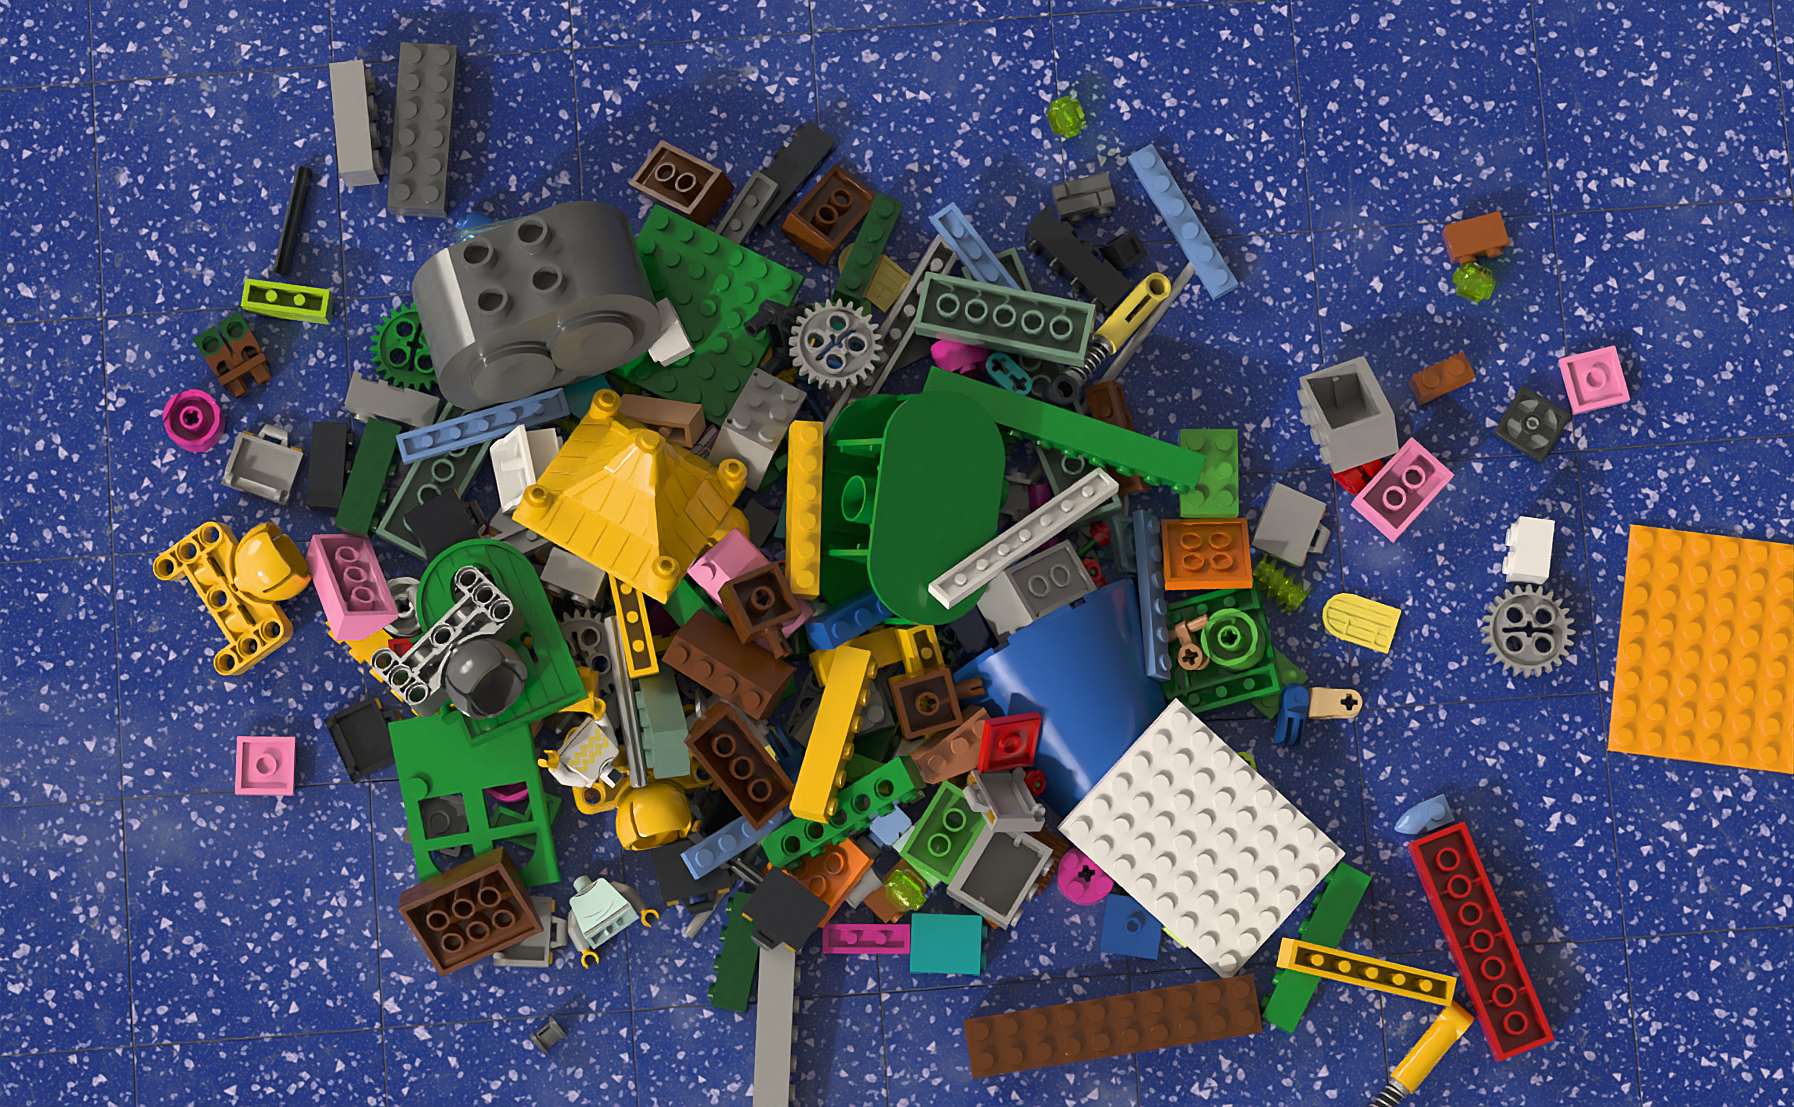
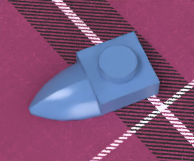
[1394,794,1455,834]

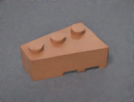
[907,705,991,784]

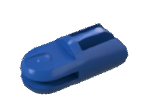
[1273,683,1310,747]
[766,725,805,784]

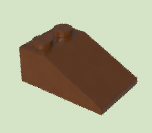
[629,140,735,228]
[780,163,876,266]

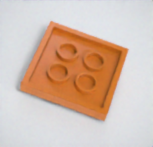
[1161,518,1253,590]
[762,824,875,928]

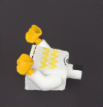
[538,697,623,788]

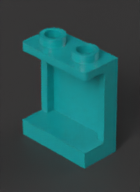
[910,913,987,976]

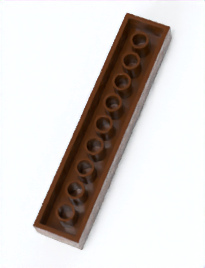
[963,974,1263,1080]

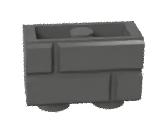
[1051,172,1116,225]

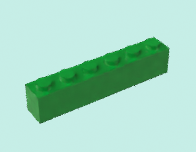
[1259,862,1372,1035]

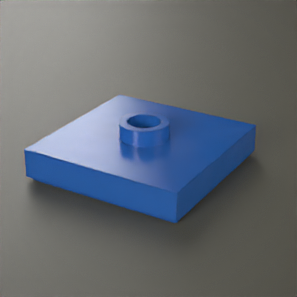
[1099,893,1162,960]

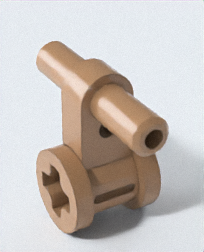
[1168,614,1211,670]

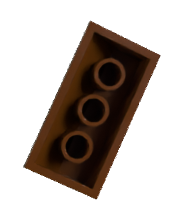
[662,609,797,720]
[683,701,795,831]

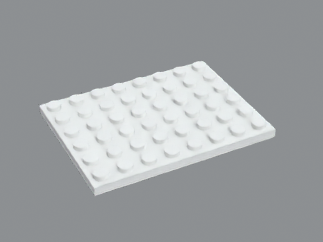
[1057,698,1346,978]

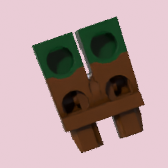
[192,311,273,400]

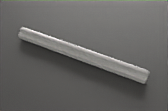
[605,616,648,788]

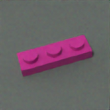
[823,924,910,954]

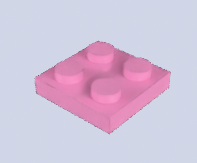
[1558,345,1630,415]
[235,736,297,796]

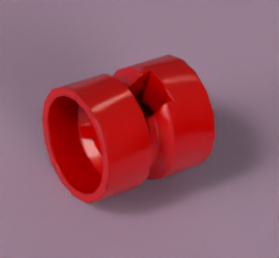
[1330,459,1385,496]

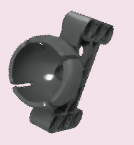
[371,565,527,720]

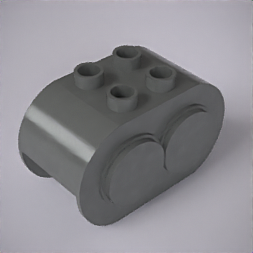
[412,201,662,412]

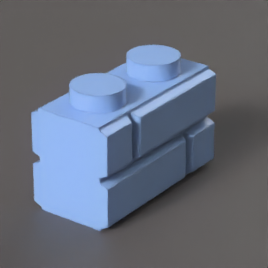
[868,805,912,851]

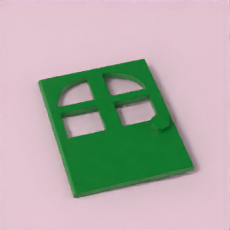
[388,710,562,887]

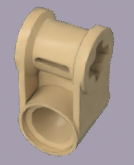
[1307,687,1362,719]

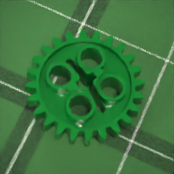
[370,301,439,392]

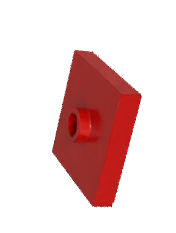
[977,711,1042,774]

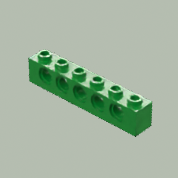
[759,756,927,873]

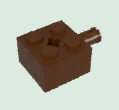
[717,561,802,660]
[888,663,984,740]

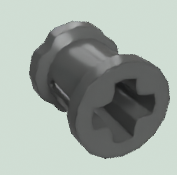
[529,1017,568,1055]

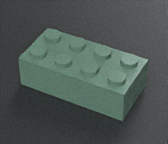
[631,658,690,779]

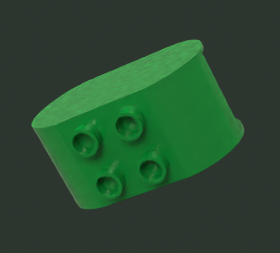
[819,390,1009,625]

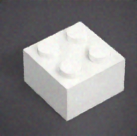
[1502,516,1555,587]

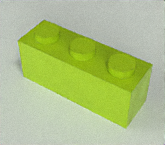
[241,278,334,325]

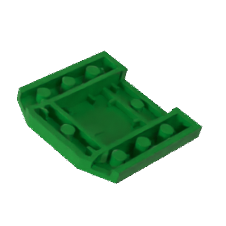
[1161,580,1282,716]

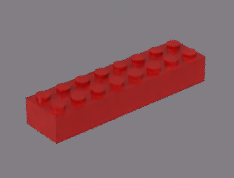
[1407,821,1555,1063]

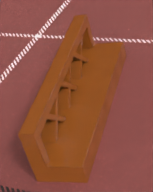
[1085,380,1152,498]

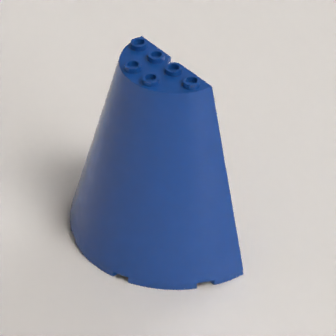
[951,578,1168,820]

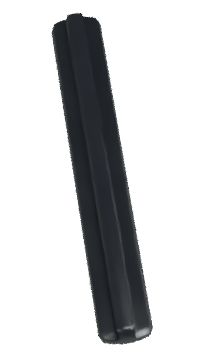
[273,166,312,275]

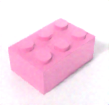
[1351,437,1454,543]

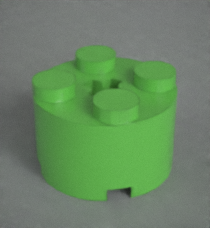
[1201,608,1265,672]

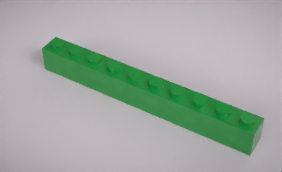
[922,366,1206,495]

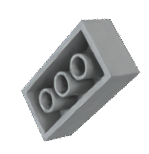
[329,60,384,187]

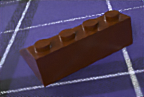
[398,846,544,977]

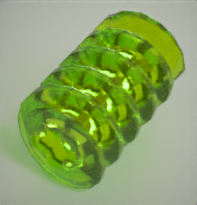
[1252,553,1313,614]

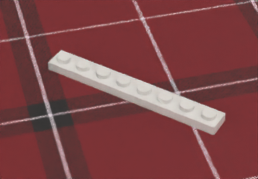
[928,467,1119,609]

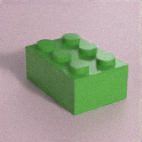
[1178,429,1239,519]

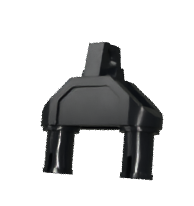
[743,299,814,377]

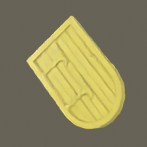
[838,243,911,313]
[1322,593,1401,654]

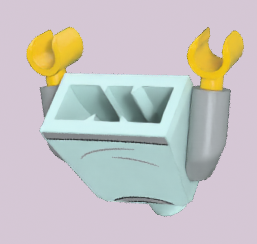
[568,875,659,968]

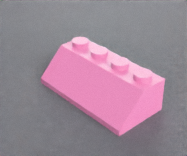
[688,527,816,653]
[305,534,399,641]

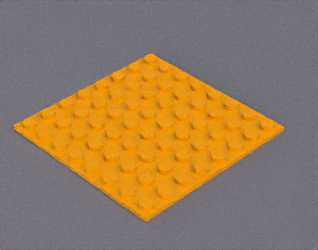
[1607,524,1794,774]

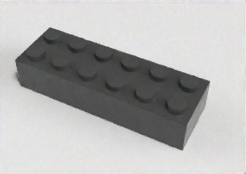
[387,42,460,218]

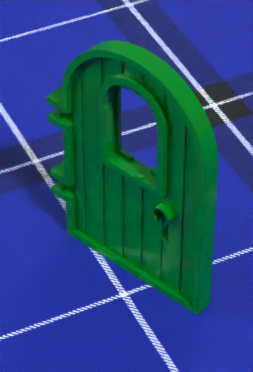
[410,539,589,749]

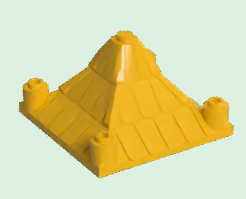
[512,389,747,604]

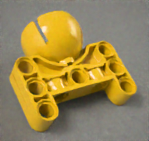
[153,522,312,675]
[562,704,714,851]

